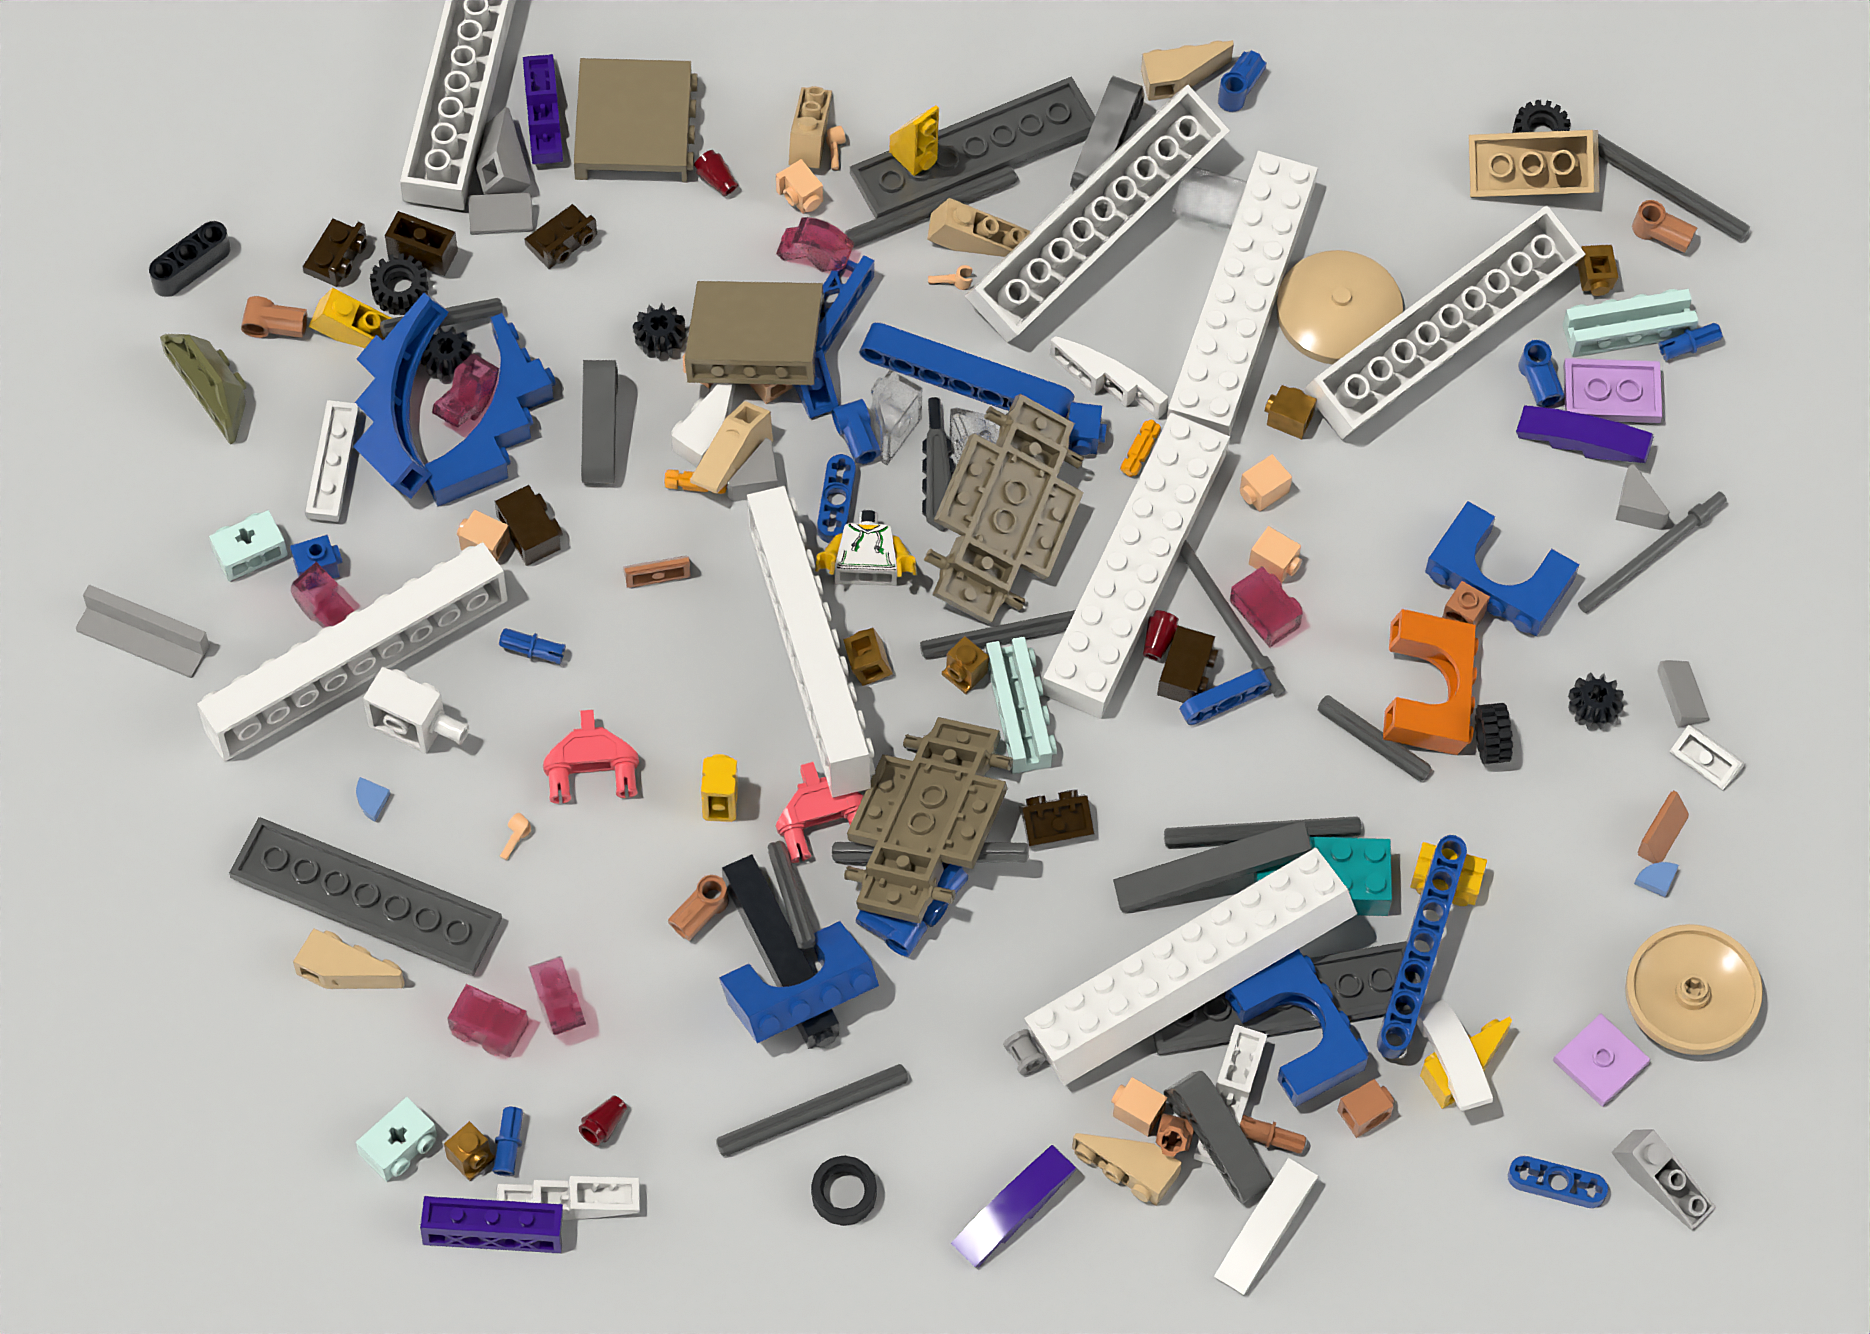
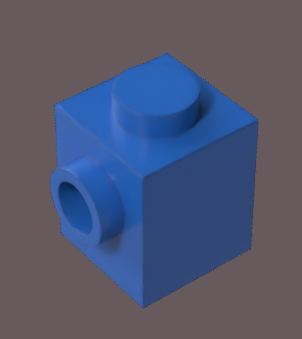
[1068,402,1107,455]
[290,534,343,588]

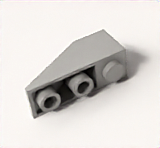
[476,107,531,195]
[1611,1129,1715,1230]

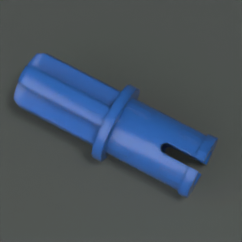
[1658,323,1723,361]
[499,628,566,665]
[492,1106,523,1176]

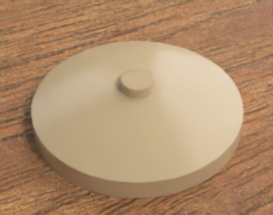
[1276,250,1403,365]
[1625,924,1763,1055]

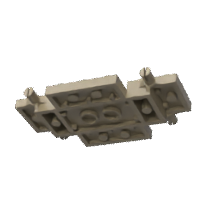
[924,394,1084,624]
[844,717,1013,924]

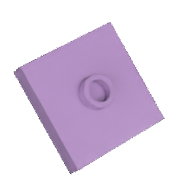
[1553,1014,1650,1107]

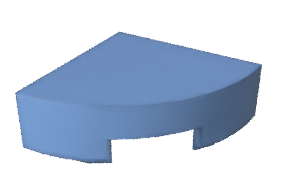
[356,777,390,822]
[1634,862,1679,897]

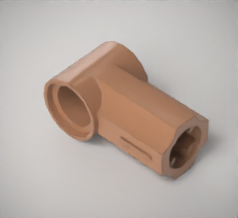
[1632,200,1697,253]
[241,296,308,338]
[668,875,729,941]
[1155,1113,1194,1157]

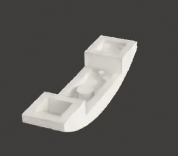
[1416,1000,1493,1112]

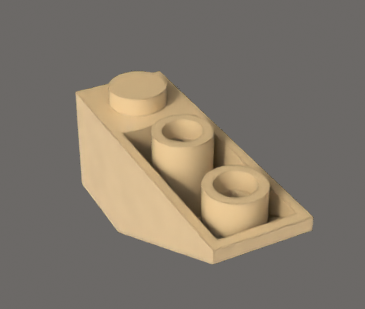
[1141,40,1234,101]
[788,86,832,168]
[927,198,1030,257]
[690,401,773,494]
[293,928,405,989]
[1072,1133,1182,1206]

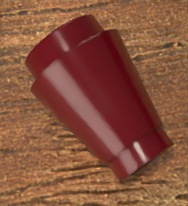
[694,150,738,197]
[1143,610,1179,661]
[579,1095,627,1146]

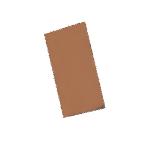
[623,556,691,588]
[1637,790,1689,864]

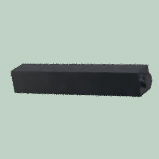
[722,854,839,1049]

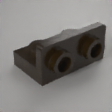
[524,204,597,269]
[302,218,368,287]
[1019,789,1094,846]

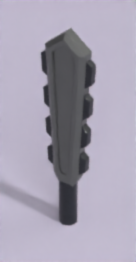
[922,397,954,531]

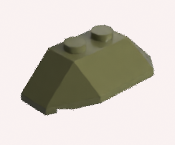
[160,334,247,444]

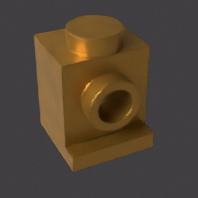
[1575,244,1618,296]
[843,627,893,686]
[942,636,989,694]
[444,1121,495,1181]

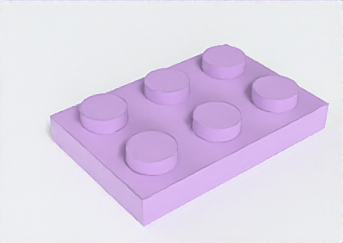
[1563,358,1662,423]

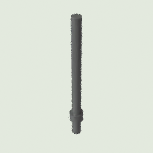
[1578,491,1727,613]
[1180,540,1285,696]

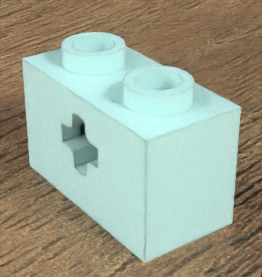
[209,510,288,582]
[356,1097,437,1182]

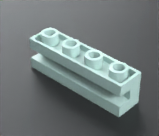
[1562,289,1698,357]
[986,637,1057,774]

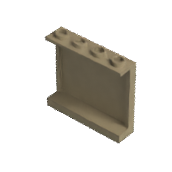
[574,58,698,183]
[685,281,825,385]

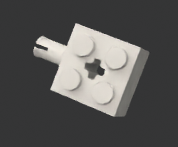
[363,666,469,754]

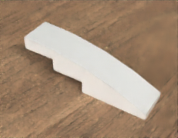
[1050,336,1168,420]
[1193,1025,1268,1166]
[1214,1158,1319,1295]
[496,1176,640,1220]

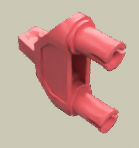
[543,710,639,804]
[775,762,864,863]

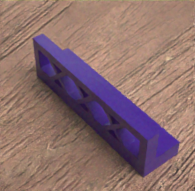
[420,1196,563,1253]

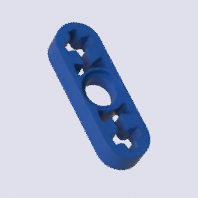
[817,454,856,543]
[1179,669,1271,725]
[1508,1156,1608,1208]

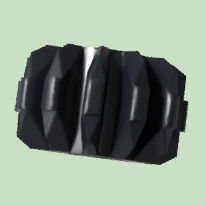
[633,303,687,358]
[420,326,473,381]
[1568,672,1624,729]

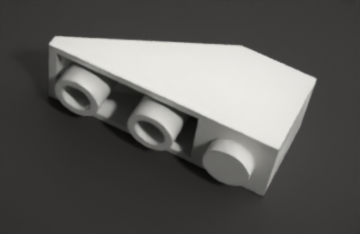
[671,383,736,467]

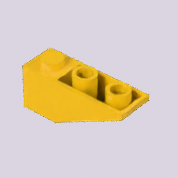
[889,105,939,176]
[309,287,392,348]
[1420,1016,1512,1109]

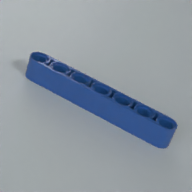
[859,323,1075,418]
[1377,835,1467,1059]

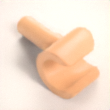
[826,126,846,170]
[928,265,973,290]
[500,813,531,860]

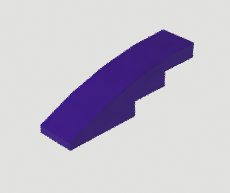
[523,54,563,164]
[1516,405,1654,463]
[951,1145,1078,1268]

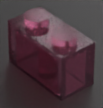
[1229,566,1303,648]
[447,984,529,1058]

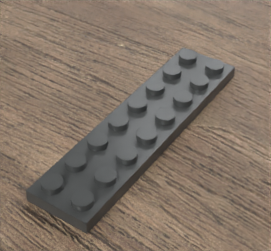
[850,76,1095,219]
[229,817,502,976]
[1153,941,1422,1054]

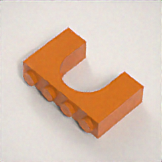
[1383,609,1479,755]

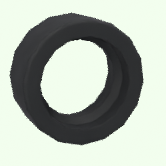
[811,1155,877,1226]

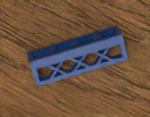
[816,255,875,356]

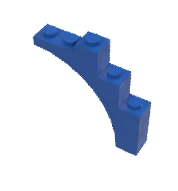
[353,293,449,499]
[425,313,556,507]

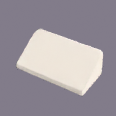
[1669,725,1745,790]

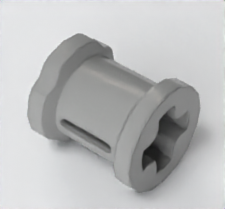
[1003,1029,1046,1075]

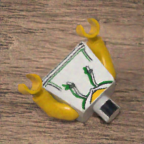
[815,510,917,586]

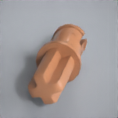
[1239,1115,1306,1153]

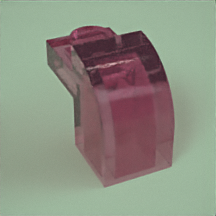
[776,217,855,272]
[432,353,499,428]
[291,562,355,628]
[528,956,586,1035]

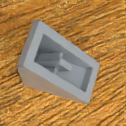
[727,438,778,501]
[1615,463,1670,530]

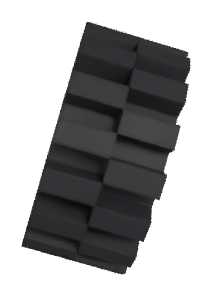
[1512,100,1571,133]
[370,254,429,315]
[1475,703,1513,764]

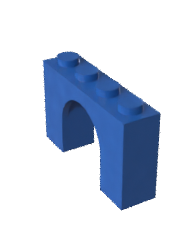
[1425,501,1580,637]
[719,921,879,1043]
[1225,949,1369,1107]

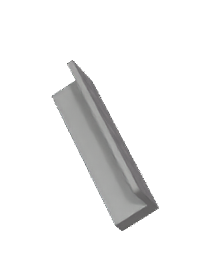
[76,585,210,678]

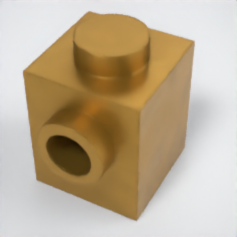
[1264,385,1317,440]

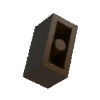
[385,211,458,276]
[495,485,563,566]
[1157,625,1219,703]

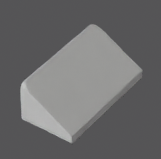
[468,193,533,234]
[1657,660,1709,728]

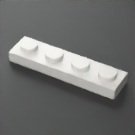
[305,400,360,522]

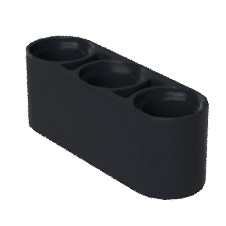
[149,221,231,297]

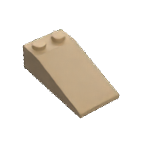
[1469,130,1600,197]

